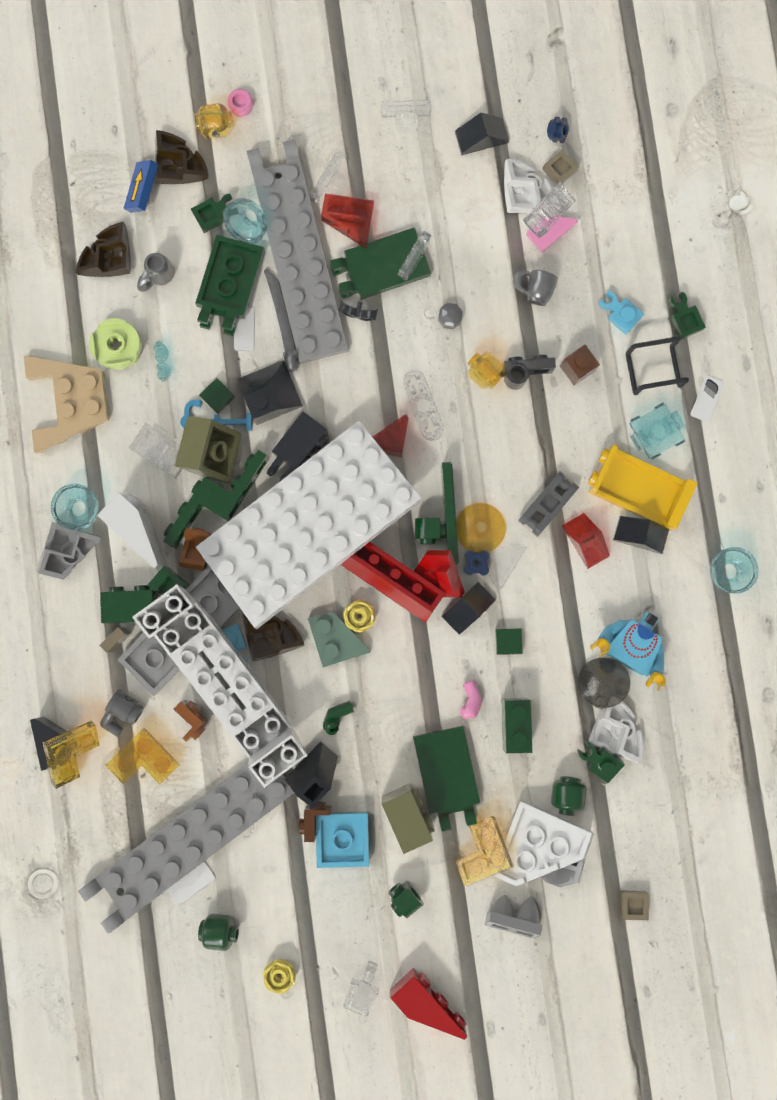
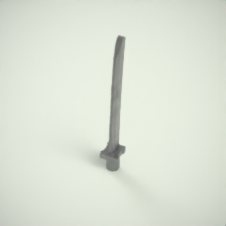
[264,269,298,372]

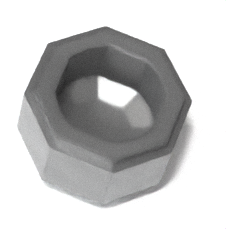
[438,303,463,329]

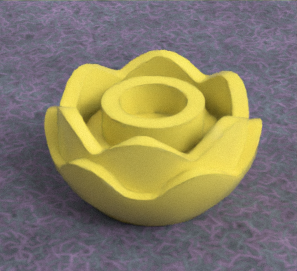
[344,600,375,632]
[263,959,296,994]

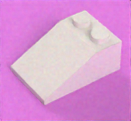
[97,493,168,570]

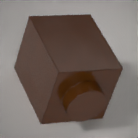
[560,344,600,386]

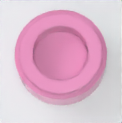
[228,89,253,117]

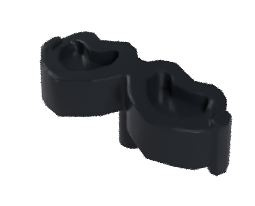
[338,300,378,321]

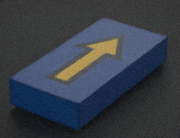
[123,160,158,213]

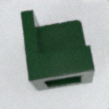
[147,566,190,595]

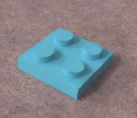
[316,812,369,868]

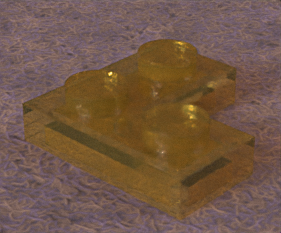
[43,721,100,789]
[105,728,180,785]
[456,816,514,886]

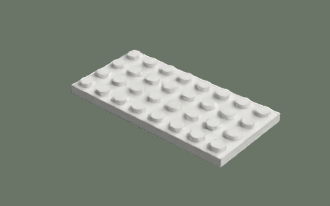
[196,421,422,629]

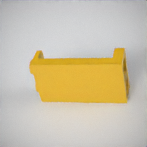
[588,444,698,531]

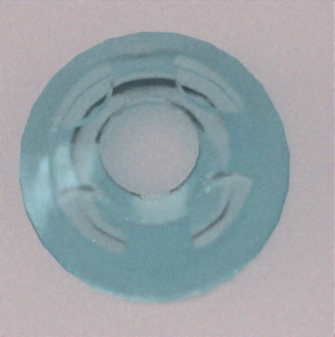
[223,198,268,244]
[51,484,99,530]
[710,547,759,594]

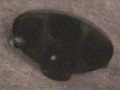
[578,657,631,709]

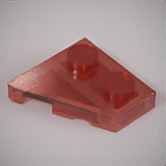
[321,193,374,248]

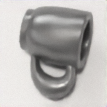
[137,253,174,292]
[513,269,558,306]

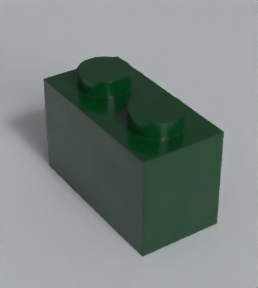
[100,585,158,624]
[501,698,533,754]

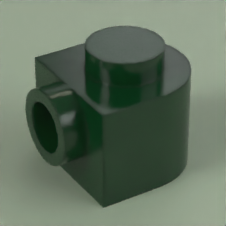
[415,518,445,544]
[388,881,424,918]

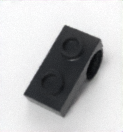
[502,355,556,390]

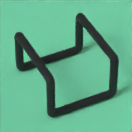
[626,336,689,395]

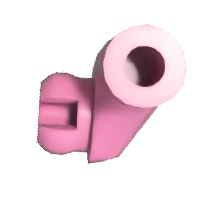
[460,680,483,719]

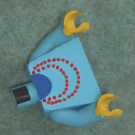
[590,612,666,691]

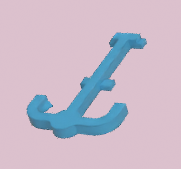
[180,400,252,431]

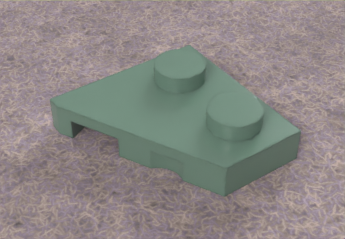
[308,611,370,667]

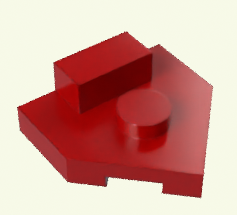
[414,550,465,598]

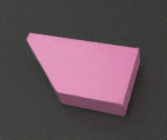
[526,216,578,253]

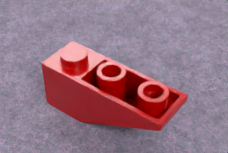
[390,968,467,1040]

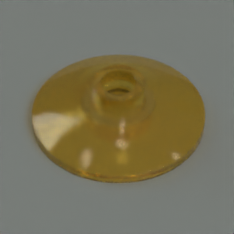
[456,503,506,553]

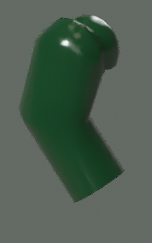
[323,700,354,735]

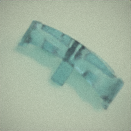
[153,341,172,382]

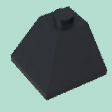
[238,360,303,425]

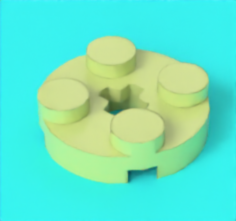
[89,318,142,370]

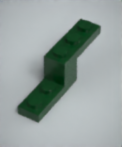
[163,450,269,549]

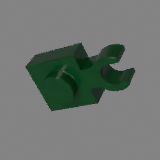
[191,194,238,233]
[668,292,706,340]
[577,740,625,783]

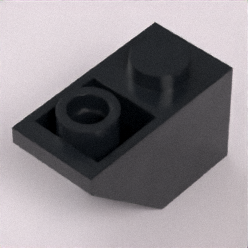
[285,741,338,808]

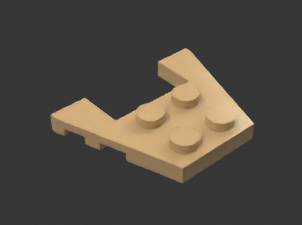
[24,356,109,454]

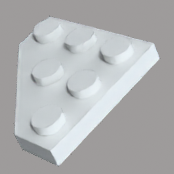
[493,801,595,886]

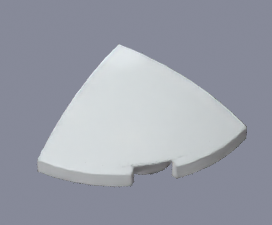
[504,158,560,213]
[588,695,643,764]

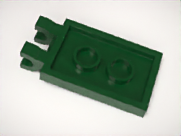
[330,227,431,300]
[195,235,265,336]
[413,725,480,832]

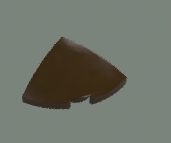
[155,130,209,184]
[76,222,131,277]
[242,611,304,662]

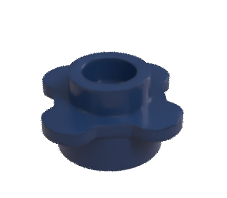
[547,116,569,143]
[464,550,490,576]

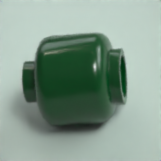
[551,776,587,816]
[198,914,239,951]

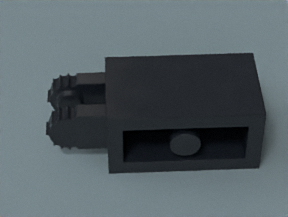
[266,411,329,482]

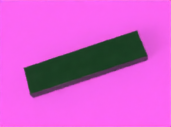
[441,462,459,566]

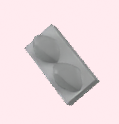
[485,895,542,939]

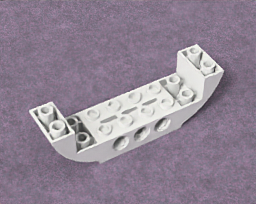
[132,584,308,788]

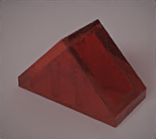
[372,414,409,457]
[562,513,610,569]

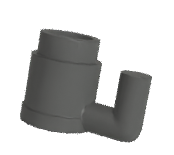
[100,689,145,737]

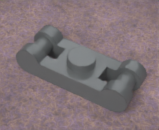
[518,471,579,537]

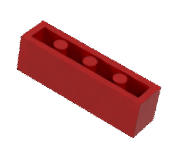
[341,542,446,623]

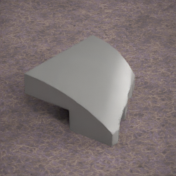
[37,522,102,580]

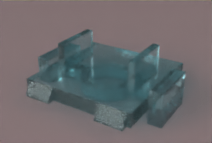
[629,403,686,460]

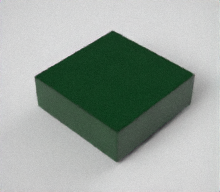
[199,378,235,414]
[495,628,523,655]

